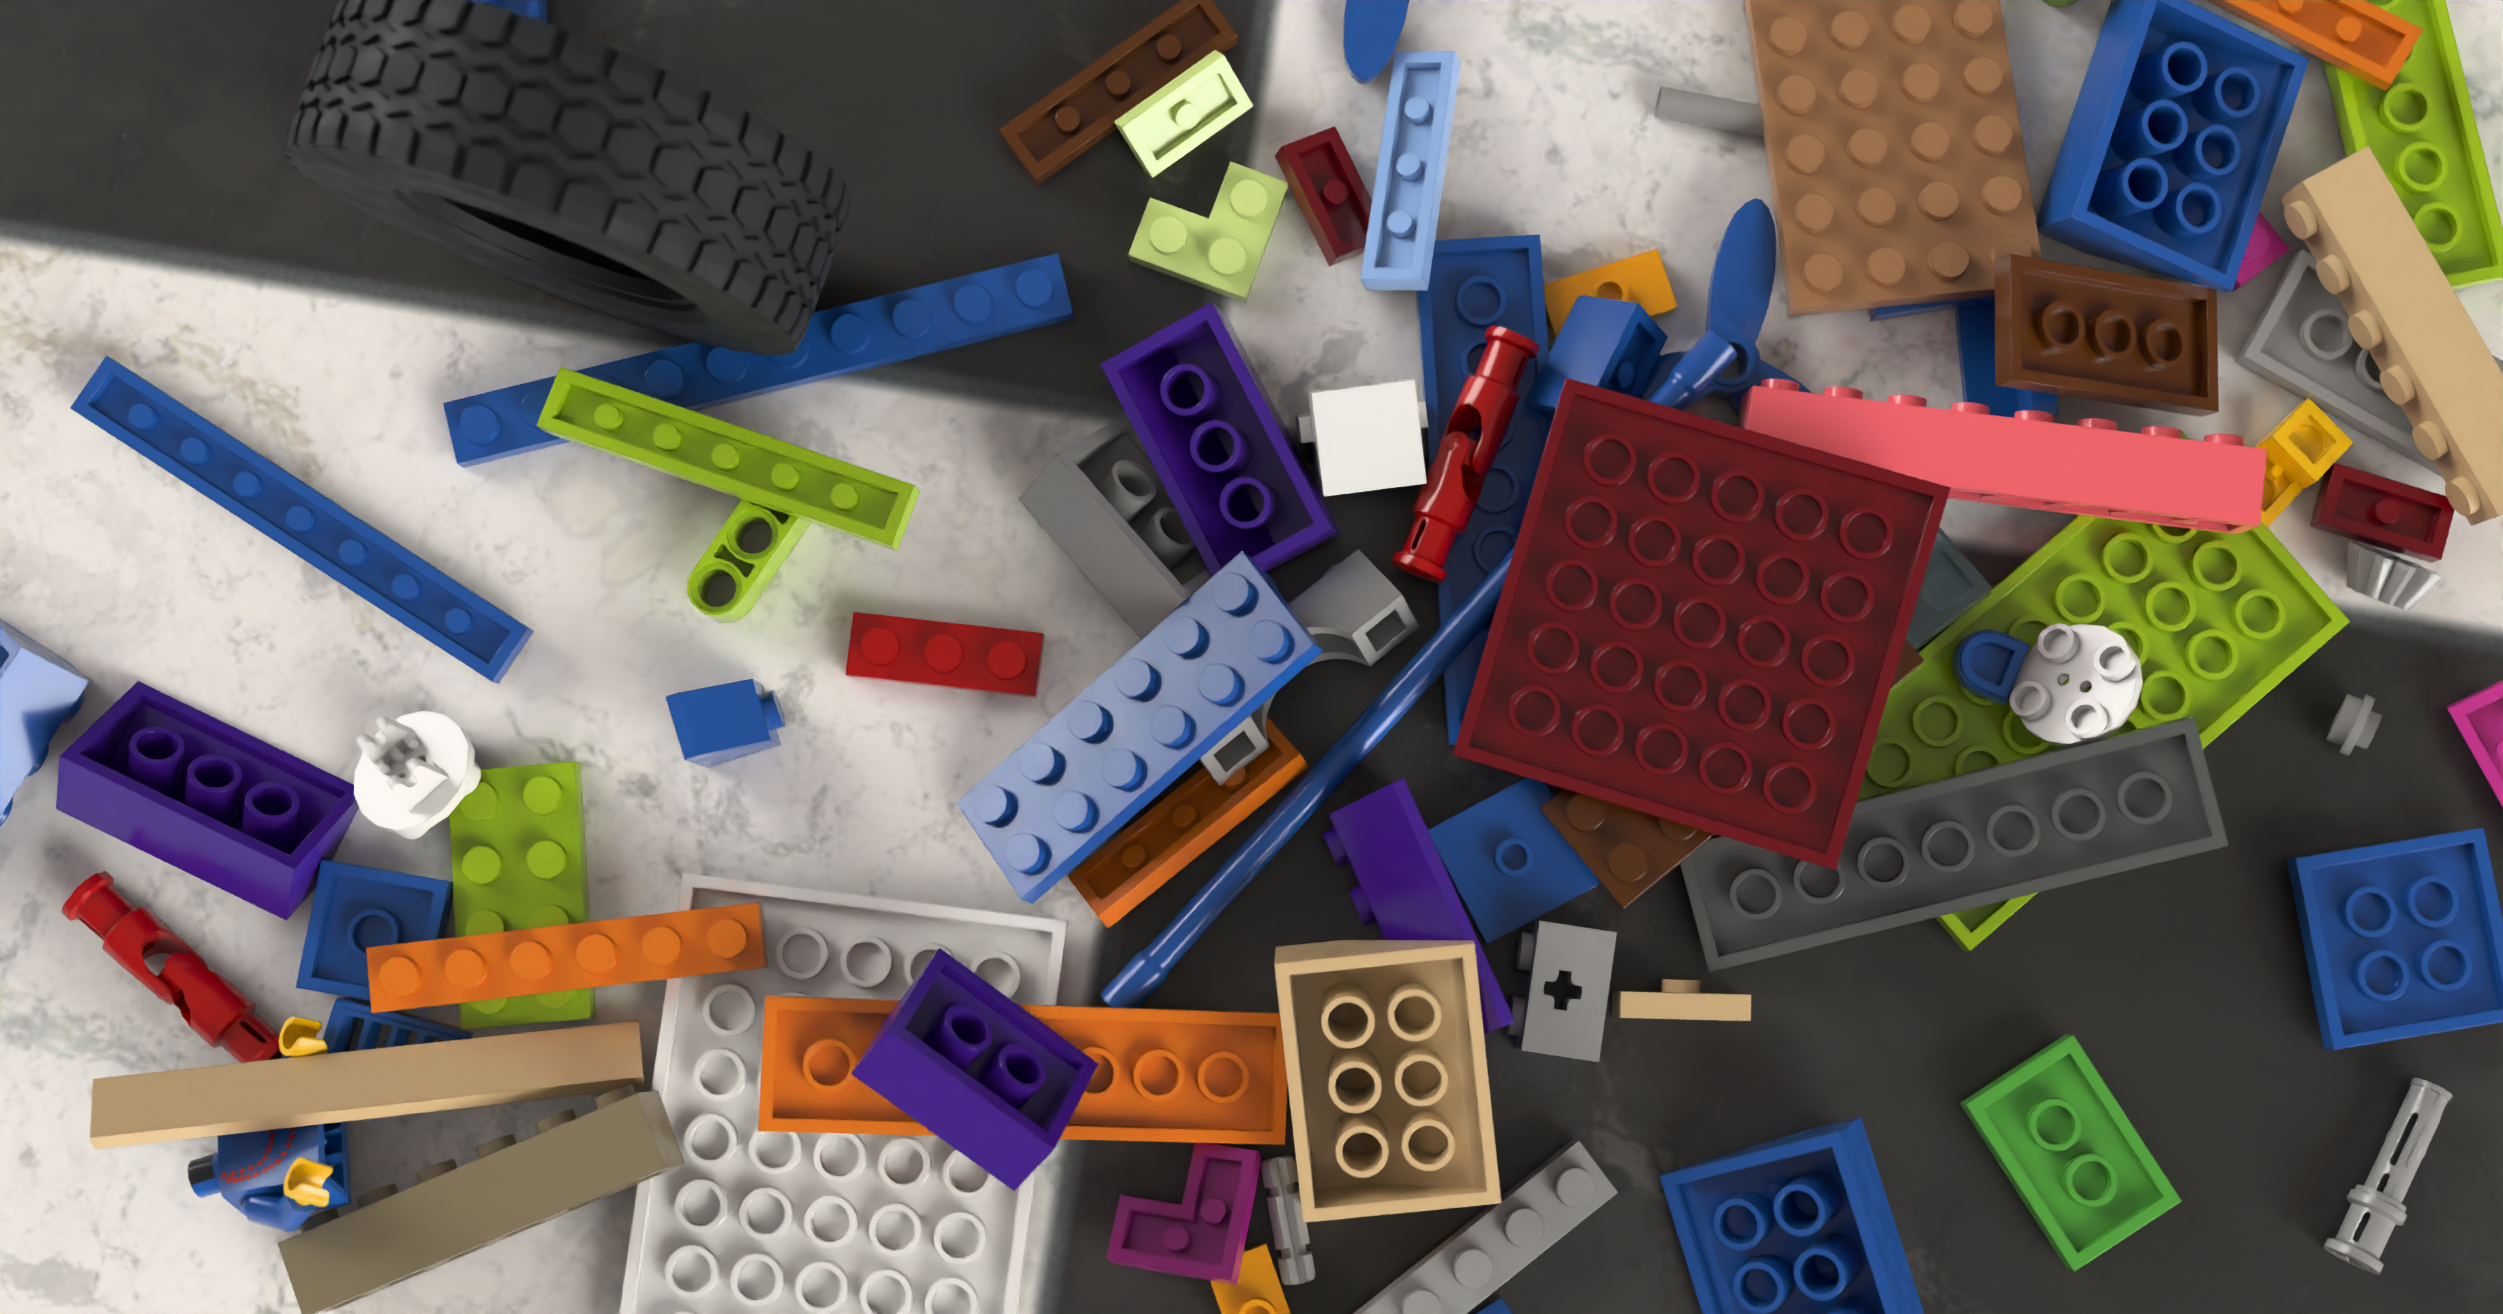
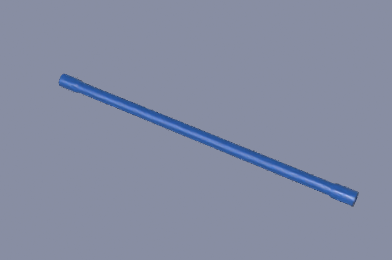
[1100,330,1737,1008]

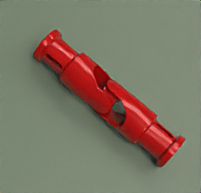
[1391,326,1540,583]
[62,871,282,1063]

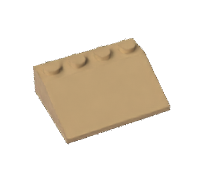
[1274,940,1501,1223]

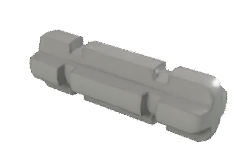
[1261,1155,1316,1285]

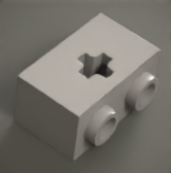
[1507,921,1617,1062]

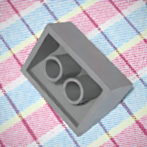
[1018,414,1212,639]

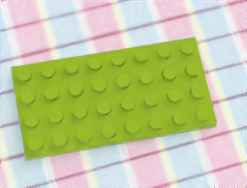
[1857,429,2350,951]

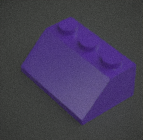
[851,948,1098,1191]

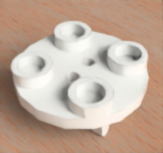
[2009,623,2143,747]
[354,711,481,839]

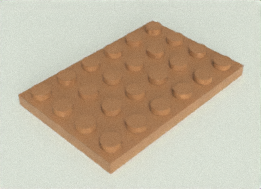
[1744,0,2042,316]

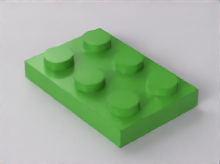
[1960,1034,2182,1272]

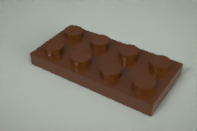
[1994,254,2219,417]

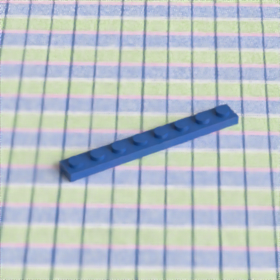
[70,356,534,684]

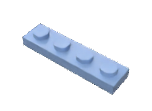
[1360,51,1461,291]

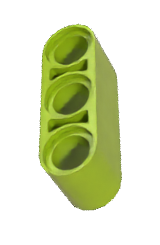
[687,499,811,623]

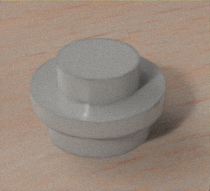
[2326,693,2382,756]

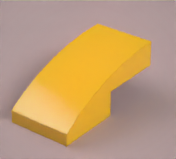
[2254,397,2354,527]

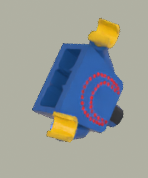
[188,1017,351,1232]

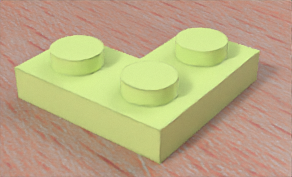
[1128,161,1289,303]

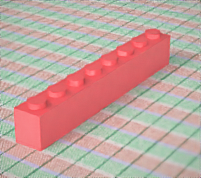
[1738,379,2267,534]

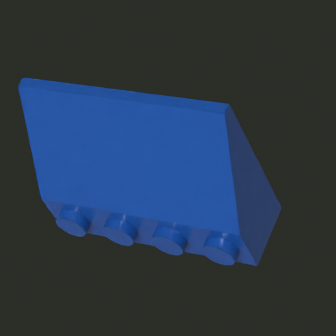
[2036,0,2309,292]
[1659,1116,1924,1314]

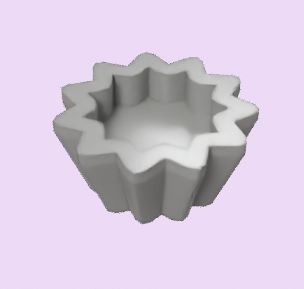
[2346,542,2441,610]

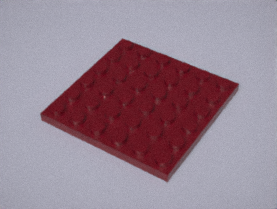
[1453,378,1951,870]

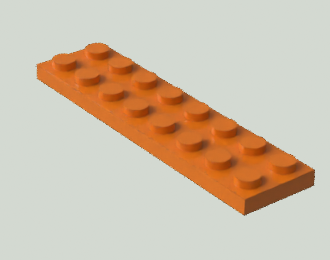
[758,995,1288,1145]

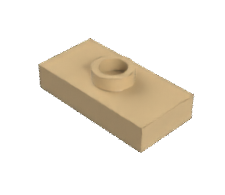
[1612,979,1751,1021]

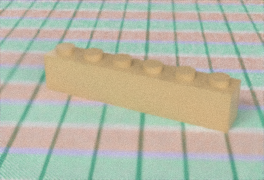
[2279,146,2503,526]

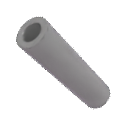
[1655,86,1764,138]

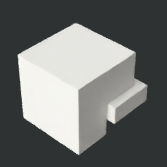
[1295,378,1428,497]

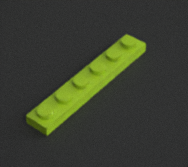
[536,367,920,551]

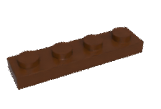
[998,0,1238,186]

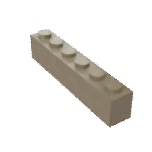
[277,1084,685,1314]

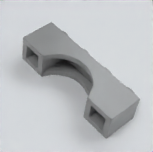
[1198,549,1419,787]

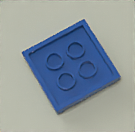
[2286,828,2503,1050]

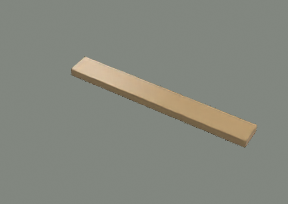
[90,1021,645,1149]

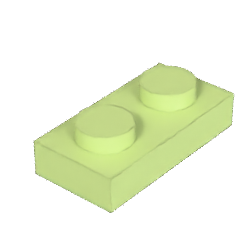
[1114,50,1253,178]

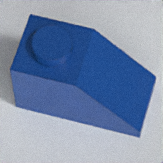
[666,679,786,768]

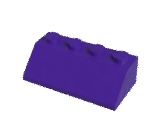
[1100,302,1341,577]
[56,681,359,921]
[1322,778,1515,1034]

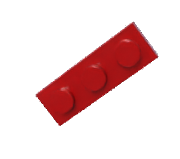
[845,612,1045,698]

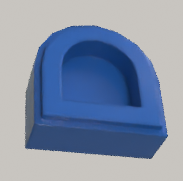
[1951,629,2031,705]

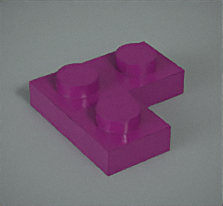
[1106,1143,1262,1285]

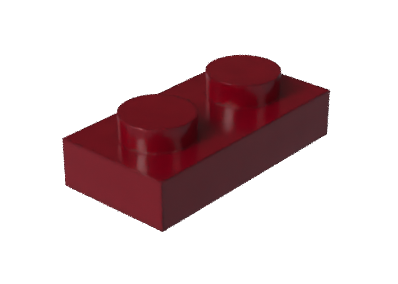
[1275,126,1372,267]
[2310,463,2455,563]

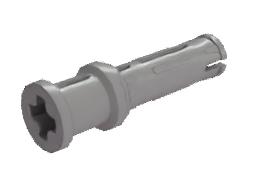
[2323,1078,2453,1275]

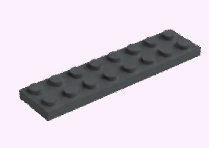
[1680,716,2229,972]

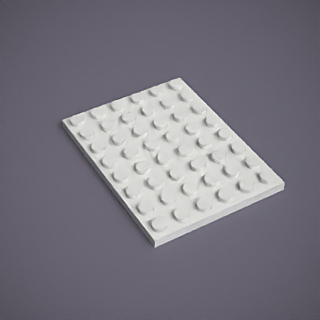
[619,873,1068,1314]

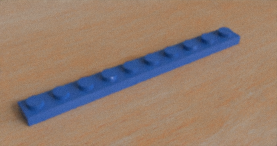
[443,253,1074,468]

